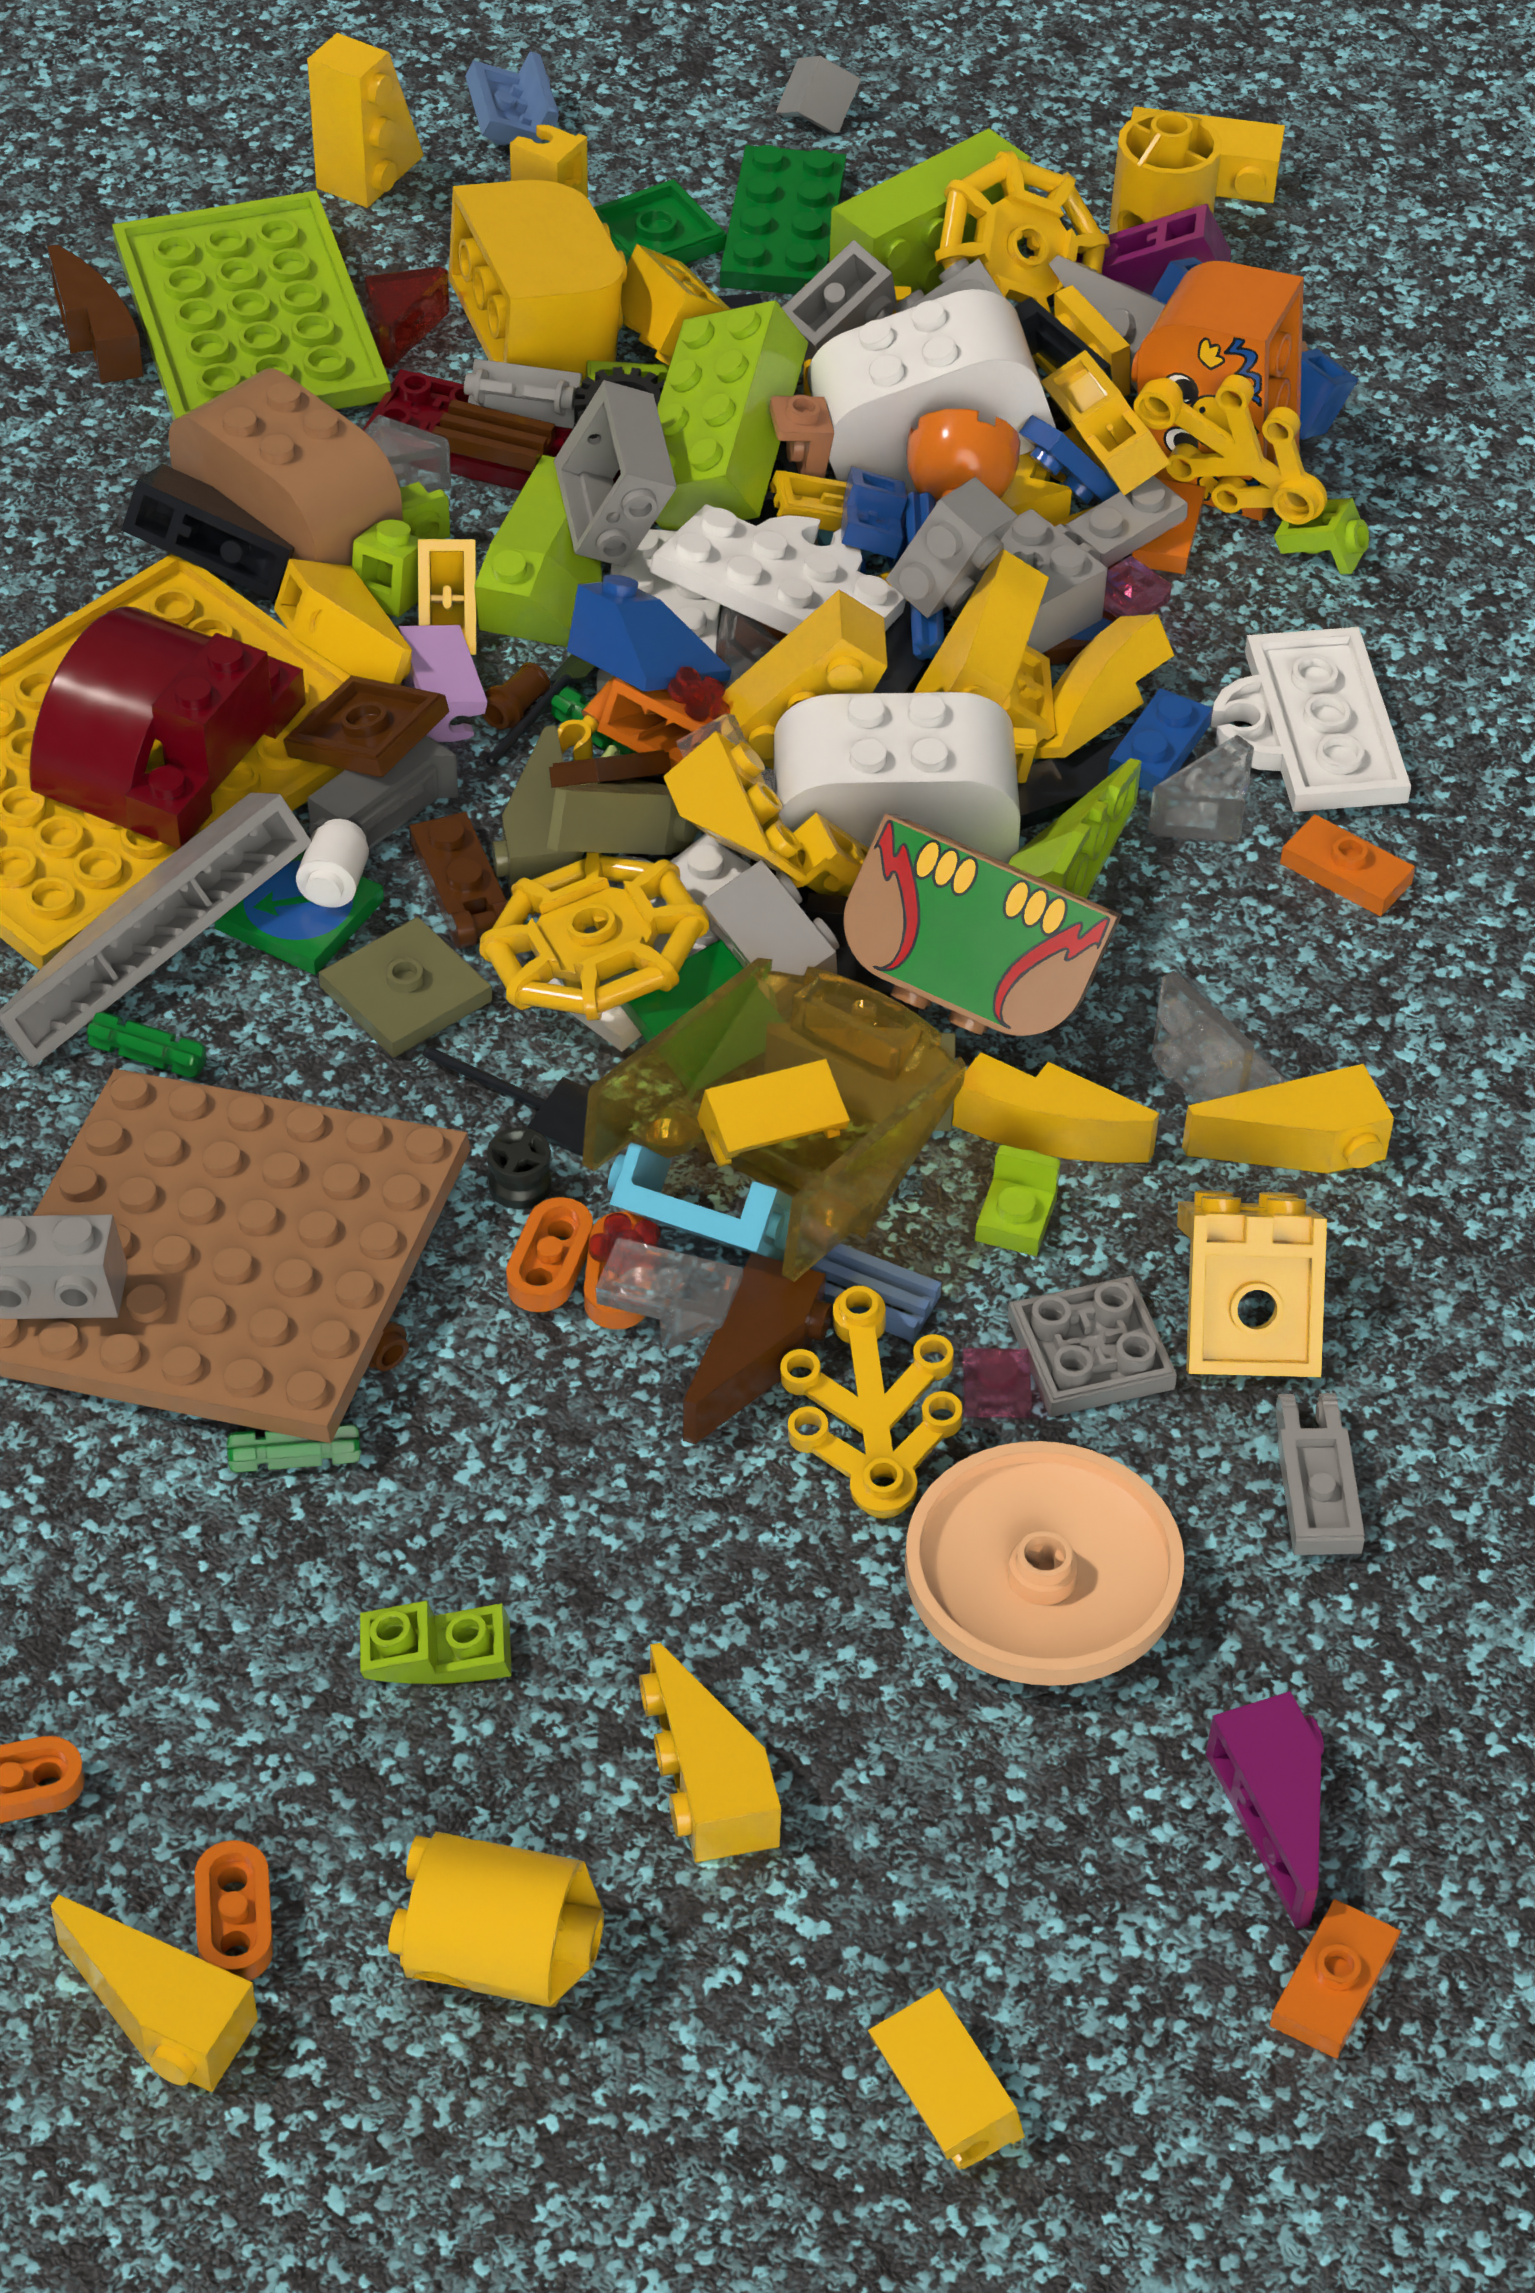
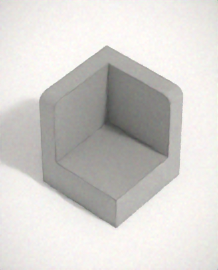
[776,56,861,133]

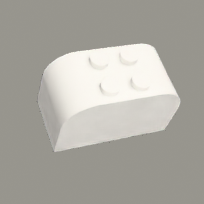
[807,289,1056,495]
[774,692,1020,874]

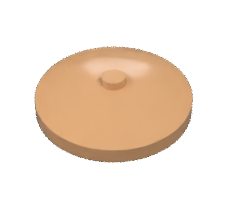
[905,1441,1184,1686]

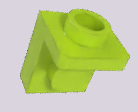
[400,481,450,539]
[1274,497,1369,575]
[975,1145,1061,1257]

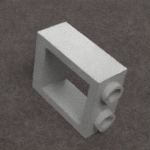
[554,380,677,567]

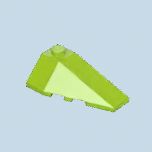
[474,455,602,647]
[1008,758,1142,899]

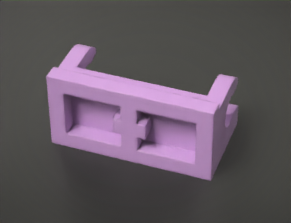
[398,625,488,742]

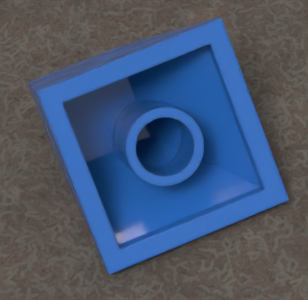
[567,575,732,692]

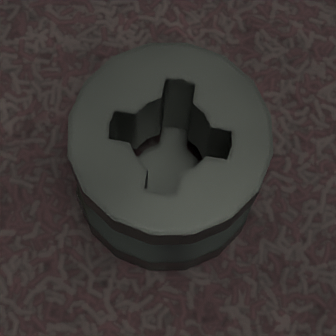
[487,1127,552,1209]

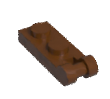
[409,812,509,949]

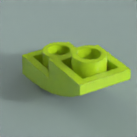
[360,1600,512,1684]

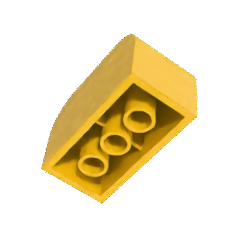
[448,180,627,385]

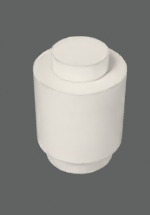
[296,819,369,907]

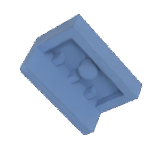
[465,51,559,146]

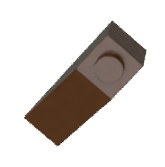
[683,1252,833,1444]

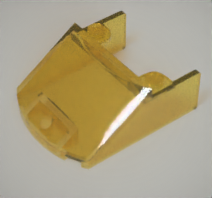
[582,958,966,1281]

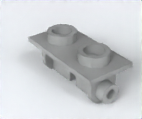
[464,359,582,429]

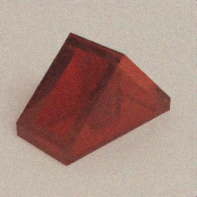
[365,266,449,369]

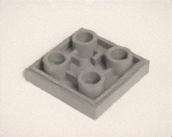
[1007,1276,1177,1417]

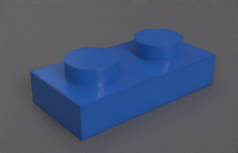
[1019,415,1121,505]
[1108,688,1213,796]

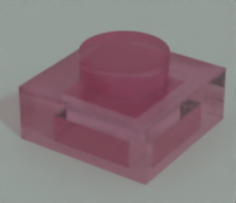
[1103,556,1172,618]
[961,1348,1032,1418]

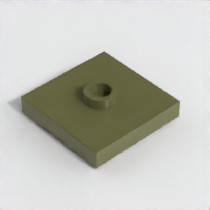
[319,916,492,1058]

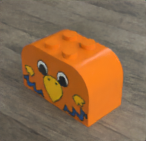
[1131,261,1304,521]

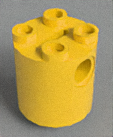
[1109,111,1222,235]
[388,1831,604,2007]

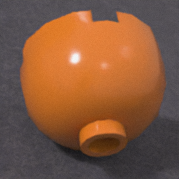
[906,409,1021,505]

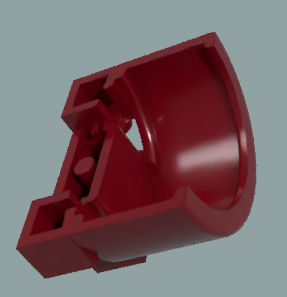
[29,606,306,849]

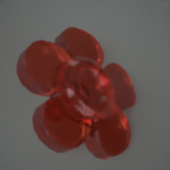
[667,666,731,722]
[588,1213,663,1282]

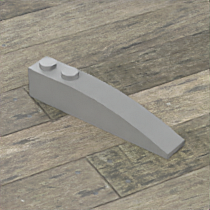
[0,792,312,1067]

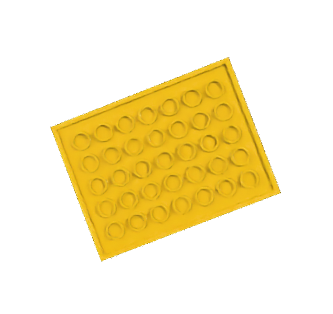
[0,554,350,970]

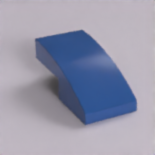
[841,466,907,559]

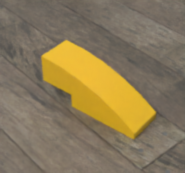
[1041,350,1170,496]
[1033,614,1175,759]
[952,1052,1160,1163]

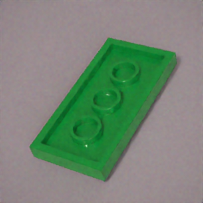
[720,145,847,295]

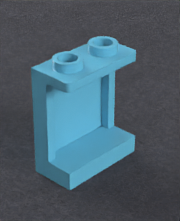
[607,1142,803,1261]

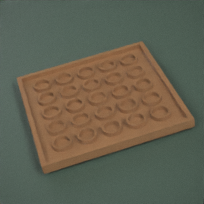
[0,1068,471,1444]

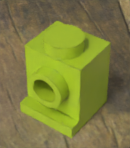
[352,519,422,618]

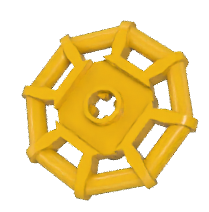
[934,151,1110,317]
[479,852,709,1021]

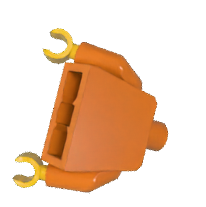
[557,676,724,769]

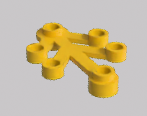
[1134,375,1327,524]
[780,1285,962,1519]

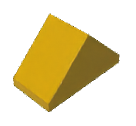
[418,539,478,655]

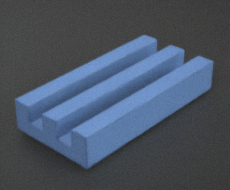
[807,1237,942,1342]

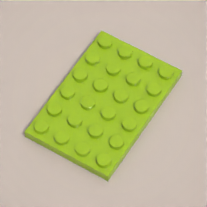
[112,190,391,421]

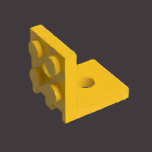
[1177,1190,1327,1377]

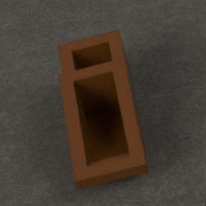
[47,244,143,383]

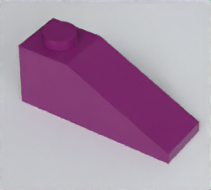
[1076,203,1231,295]
[1205,1691,1324,1930]

